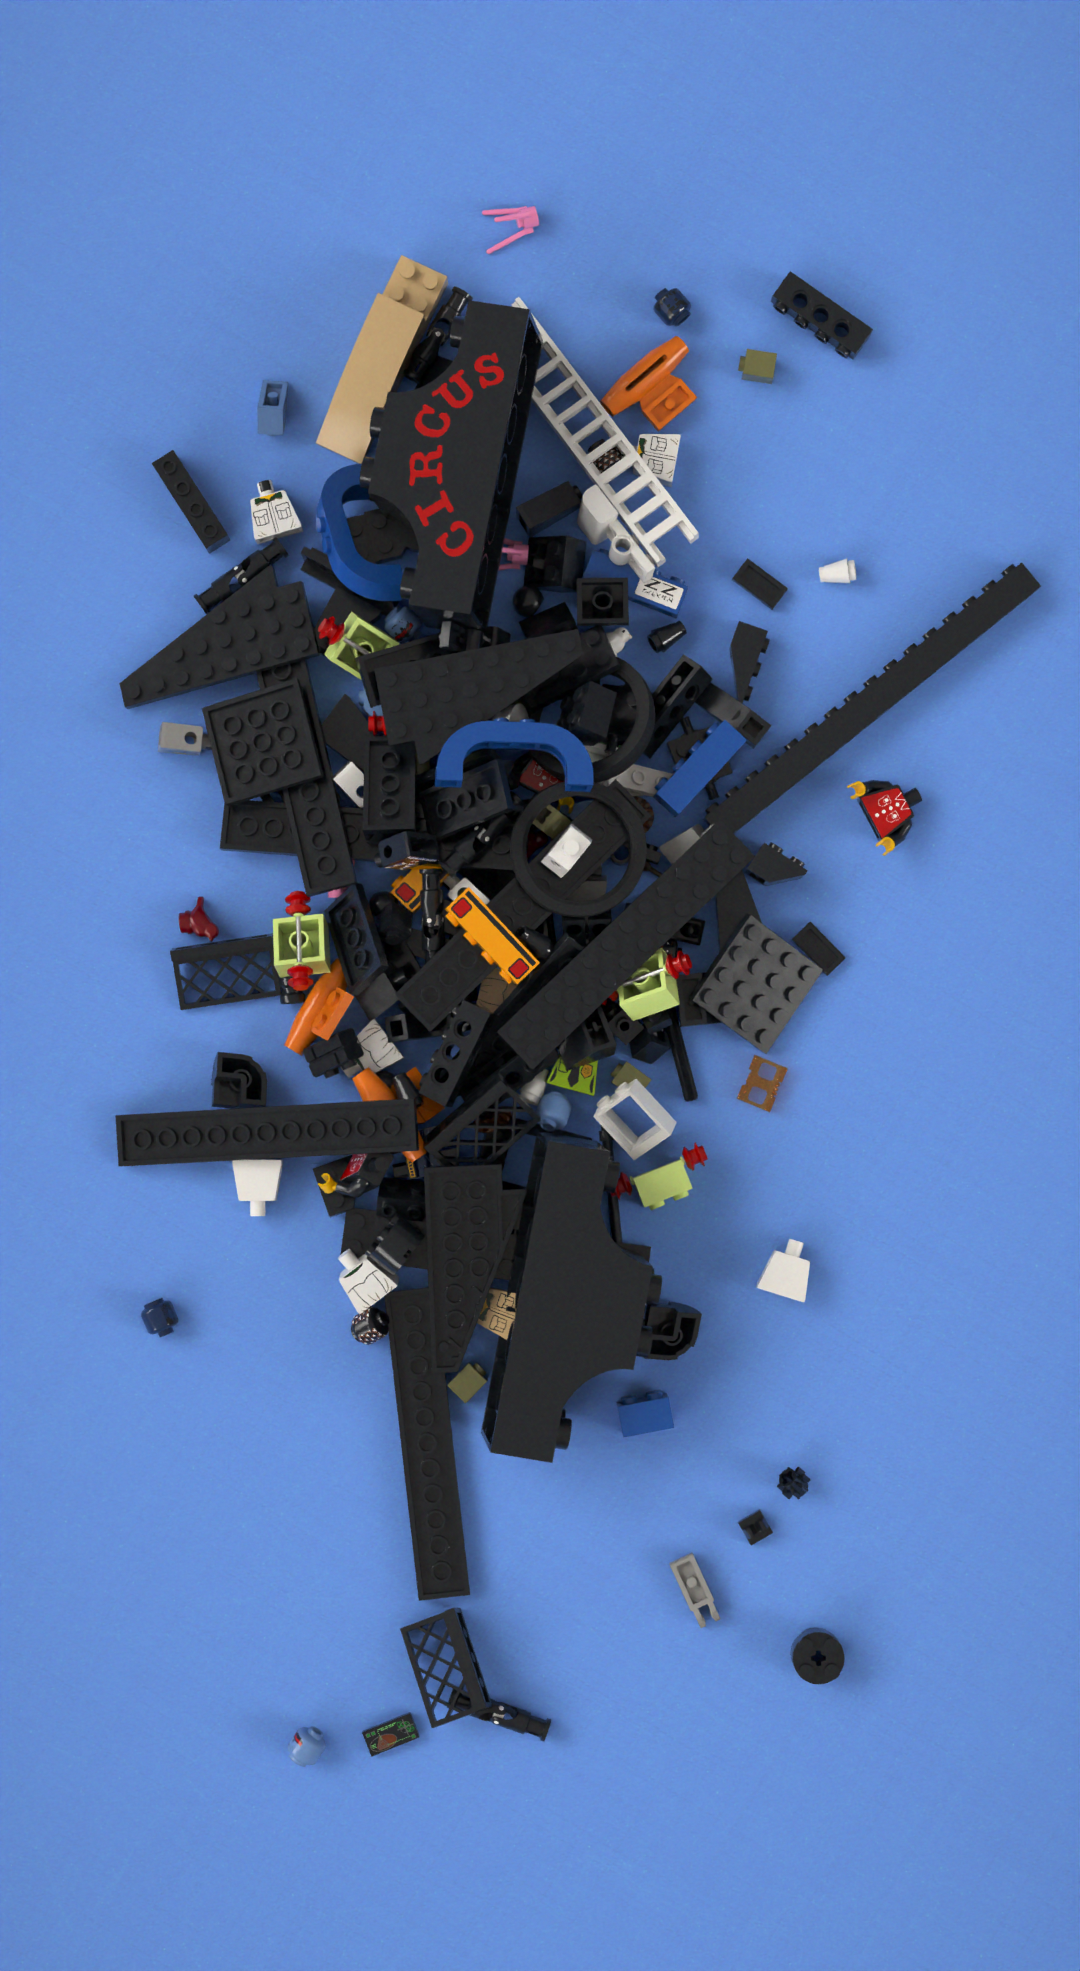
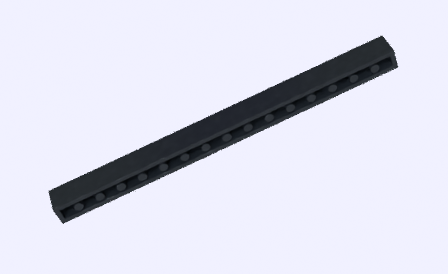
[703,563,1041,833]

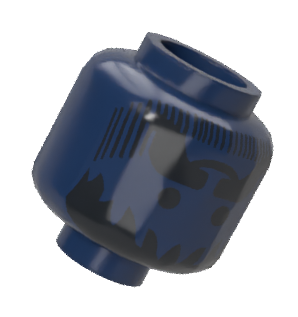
[653,288,691,327]
[141,1298,179,1337]

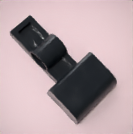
[439,621,511,654]

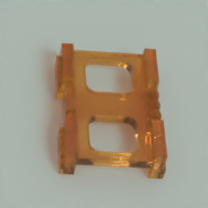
[737,1055,787,1112]

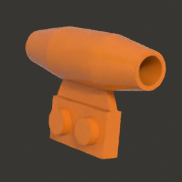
[600,336,697,432]
[284,958,354,1056]
[352,1066,445,1163]

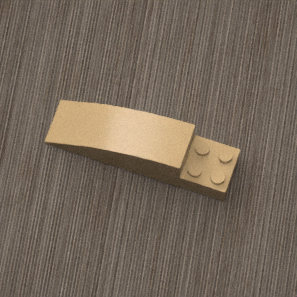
[316,255,448,464]

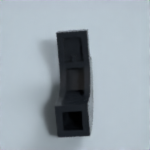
[385,1003,476,1043]

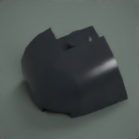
[211,1052,267,1109]
[643,1301,702,1360]

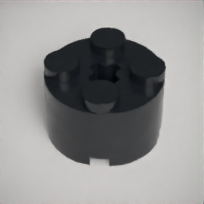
[365,1213,425,1275]
[790,1628,845,1684]

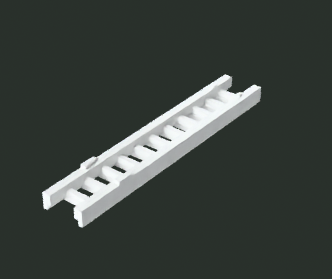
[511,297,699,568]

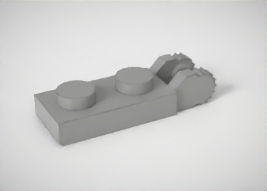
[669,1553,720,1628]

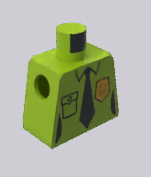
[547,1057,598,1096]

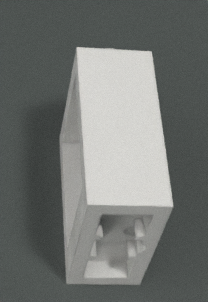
[593,1079,677,1160]

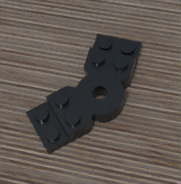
[346,509,419,564]

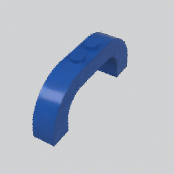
[316,464,403,601]
[435,718,593,792]

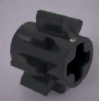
[777,1467,810,1499]

